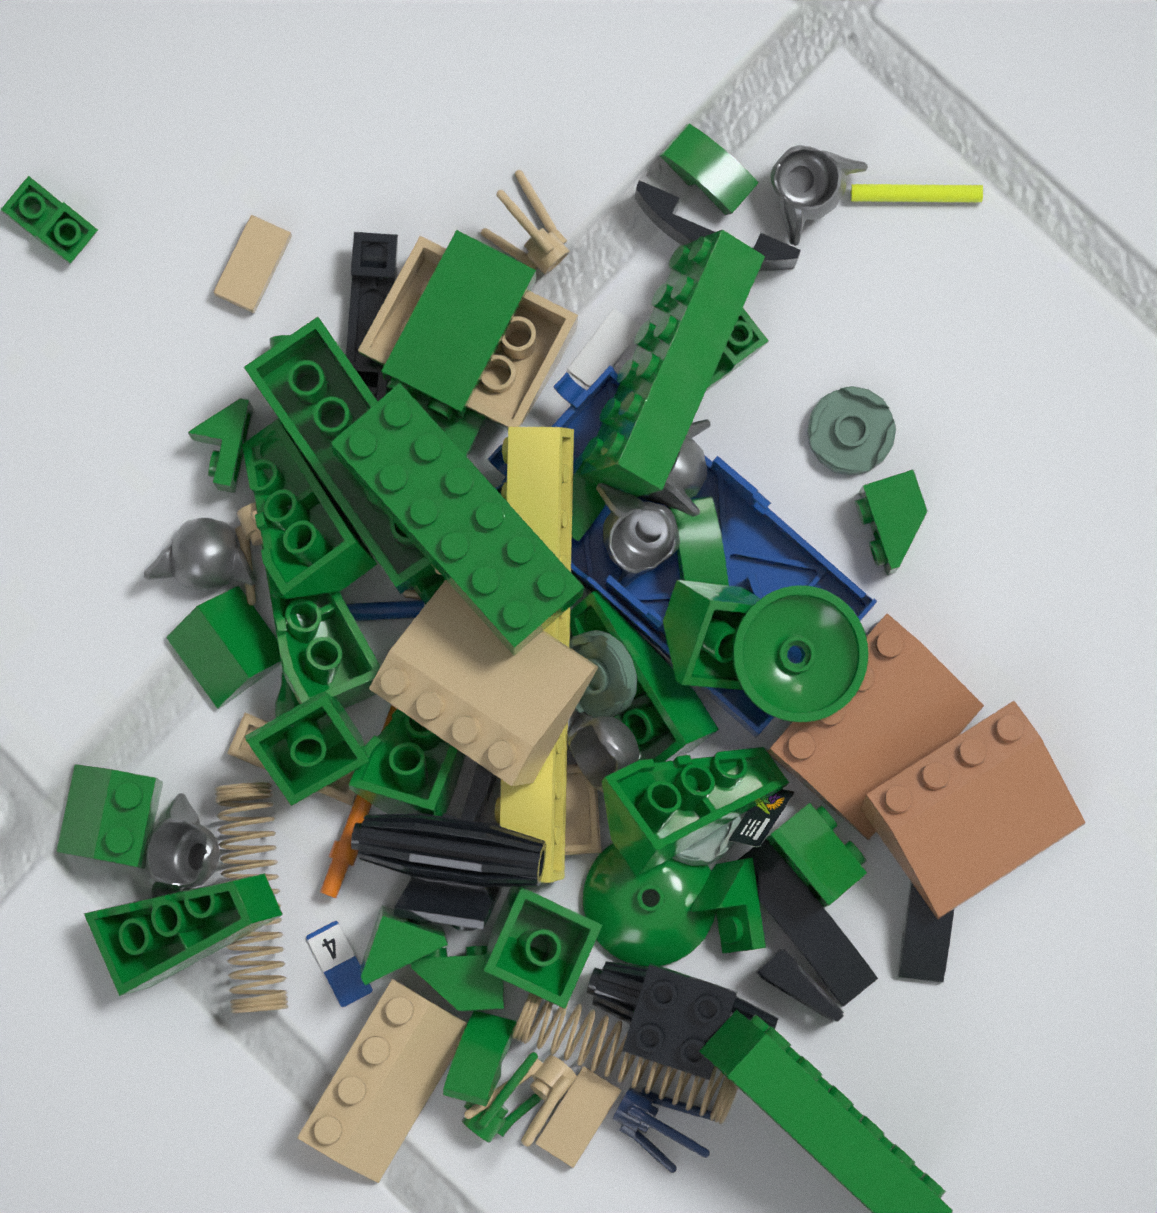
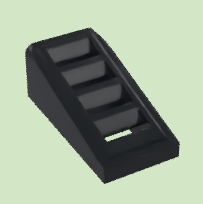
[755,949,844,1022]

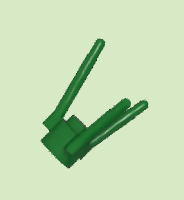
[461,1052,542,1143]

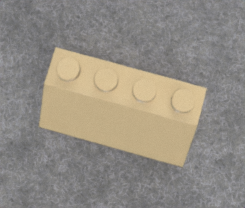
[297,979,468,1183]

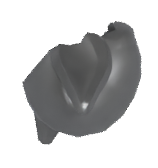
[770,145,868,246]
[642,419,711,517]
[596,483,680,588]
[144,518,257,591]
[568,712,639,793]
[146,793,220,898]

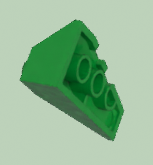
[242,418,377,599]
[261,544,381,709]
[570,590,719,763]
[349,709,466,816]
[601,747,789,876]

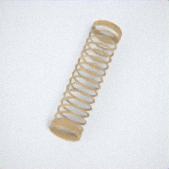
[214,782,289,1013]
[512,993,738,1124]

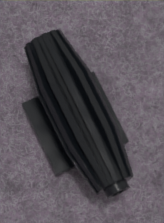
[351,813,546,931]
[586,961,779,1080]

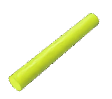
[850,184,983,202]

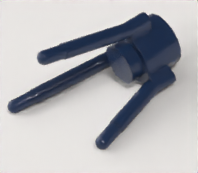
[612,1087,715,1173]

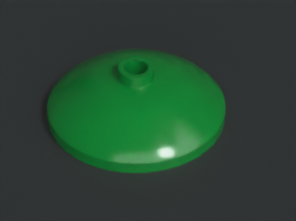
[732,585,869,722]
[583,843,716,967]

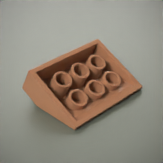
[767,613,984,840]
[860,701,1086,919]

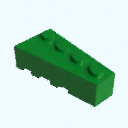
[83,873,283,996]

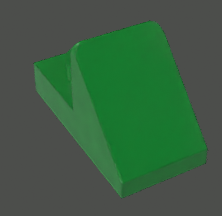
[188,398,253,493]
[691,858,766,954]

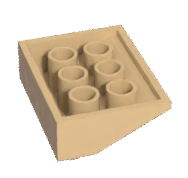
[358,236,578,429]
[369,580,598,786]

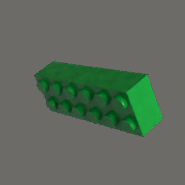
[579,229,765,497]
[244,317,435,595]
[330,383,584,656]
[699,1010,953,1213]

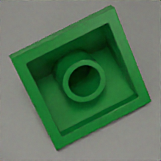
[166,586,281,710]
[361,905,448,985]

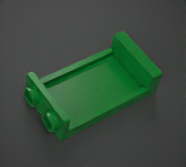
[382,230,536,420]

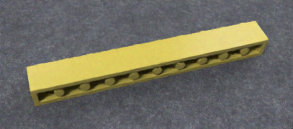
[495,427,574,883]

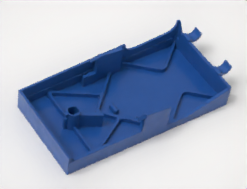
[488,366,877,738]

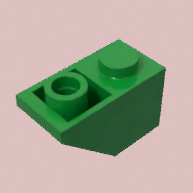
[855,469,928,575]
[410,946,505,1011]

